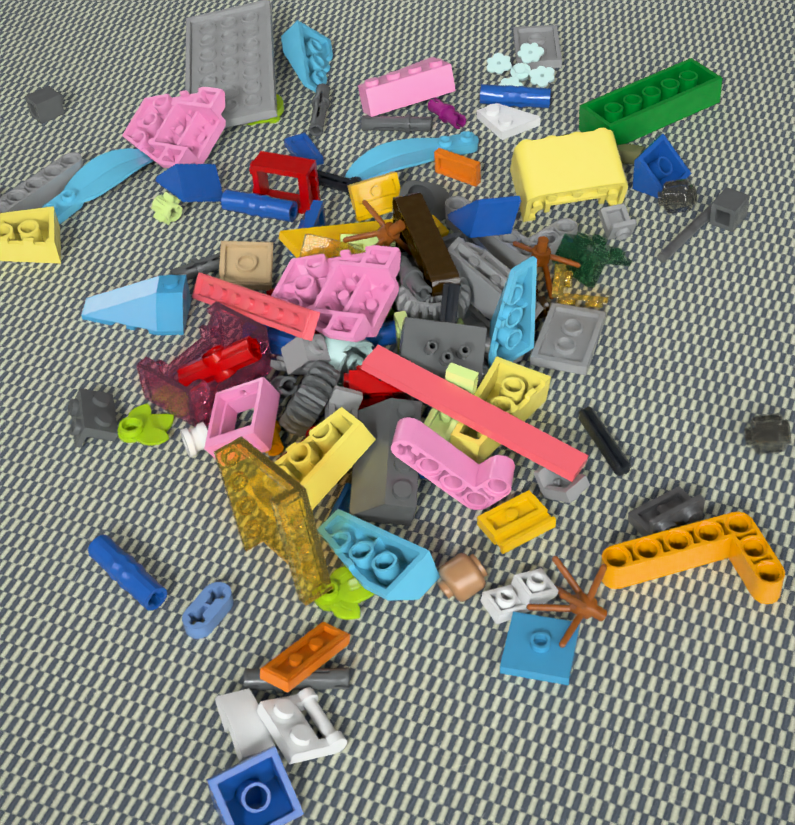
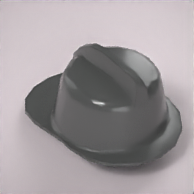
[399,180,450,222]

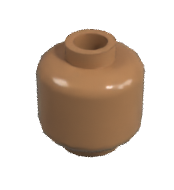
[437,553,488,602]

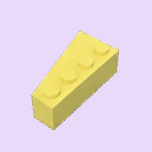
[0,206,61,264]
[450,357,551,464]
[239,407,376,533]

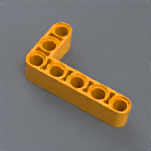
[601,511,785,604]

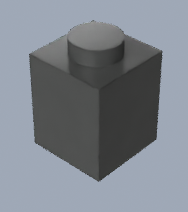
[25,86,65,124]
[709,187,750,232]

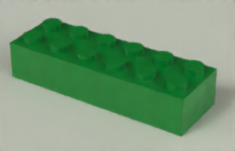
[579,58,723,145]

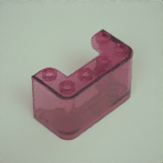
[136,301,272,427]

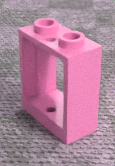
[204,377,280,465]

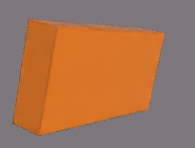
[434,148,481,187]

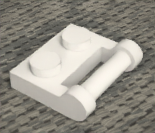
[256,687,347,764]

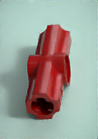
[177,335,262,391]

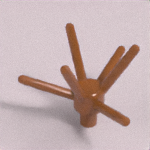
[343,200,412,255]
[513,236,581,300]
[526,556,607,648]

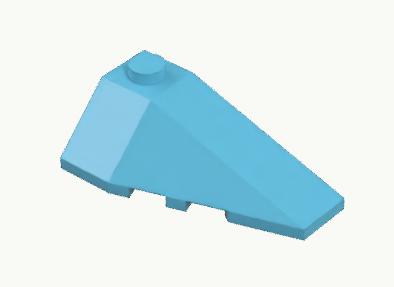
[281,20,333,93]
[489,256,537,369]
[317,509,440,601]

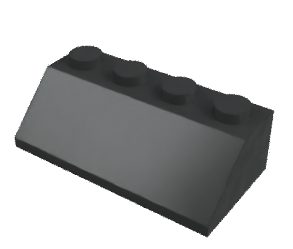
[349,398,422,526]

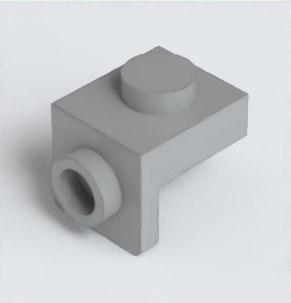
[598,203,637,240]
[325,385,363,419]
[534,466,590,503]

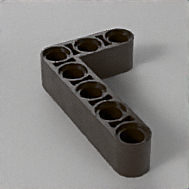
[392,192,461,297]

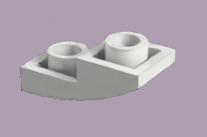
[480,568,558,625]
[215,688,275,762]

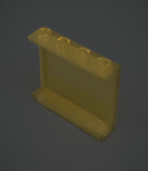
[214,436,333,606]

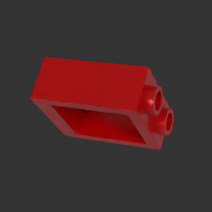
[249,151,321,214]

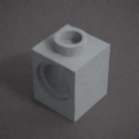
[281,334,331,375]

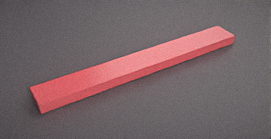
[192,272,320,341]
[361,345,589,482]

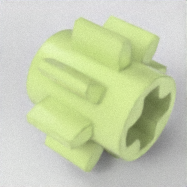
[151,192,183,225]

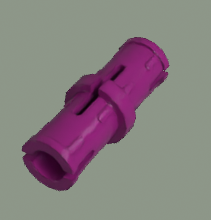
[428,97,466,129]

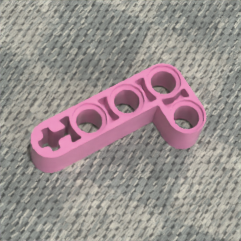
[391,417,515,510]

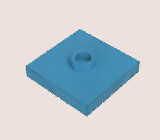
[500,611,580,686]

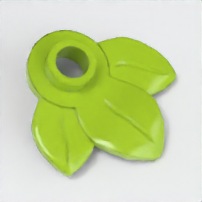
[117,403,174,446]
[312,566,375,620]

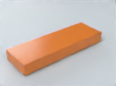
[260,621,350,693]

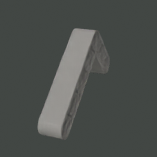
[0,152,84,213]
[445,196,578,274]

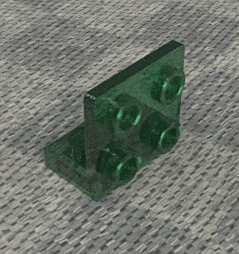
[552,232,633,288]

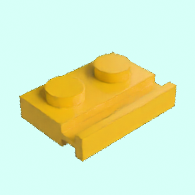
[347,171,401,222]
[477,490,556,554]

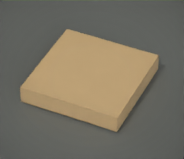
[219,241,273,290]

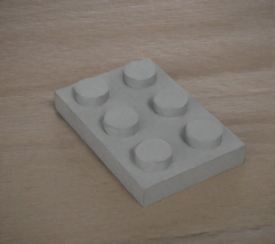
[513,25,562,70]
[530,302,606,375]

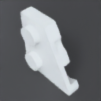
[477,103,540,140]

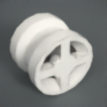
[180,422,208,457]

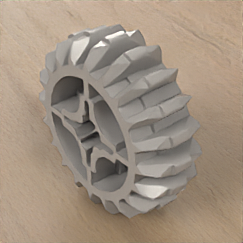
[395,267,471,324]

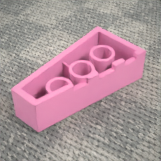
[358,57,456,117]

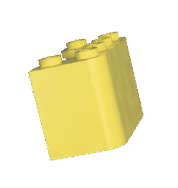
[510,128,628,222]

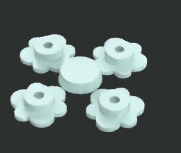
[487,43,554,88]

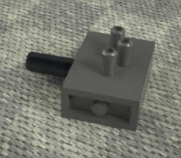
[399,283,491,389]

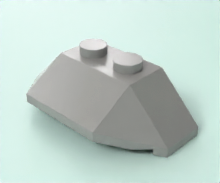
[448,237,544,320]

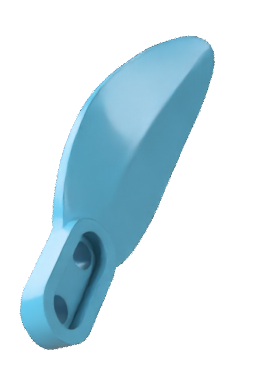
[345,131,479,181]
[42,148,154,225]

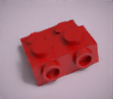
[344,365,412,400]

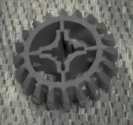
[279,360,340,437]

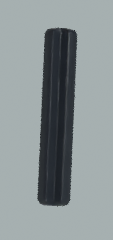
[579,406,631,476]

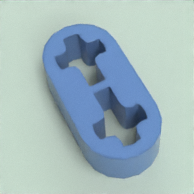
[182,582,234,639]

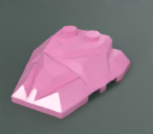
[122,87,226,169]
[271,245,401,342]

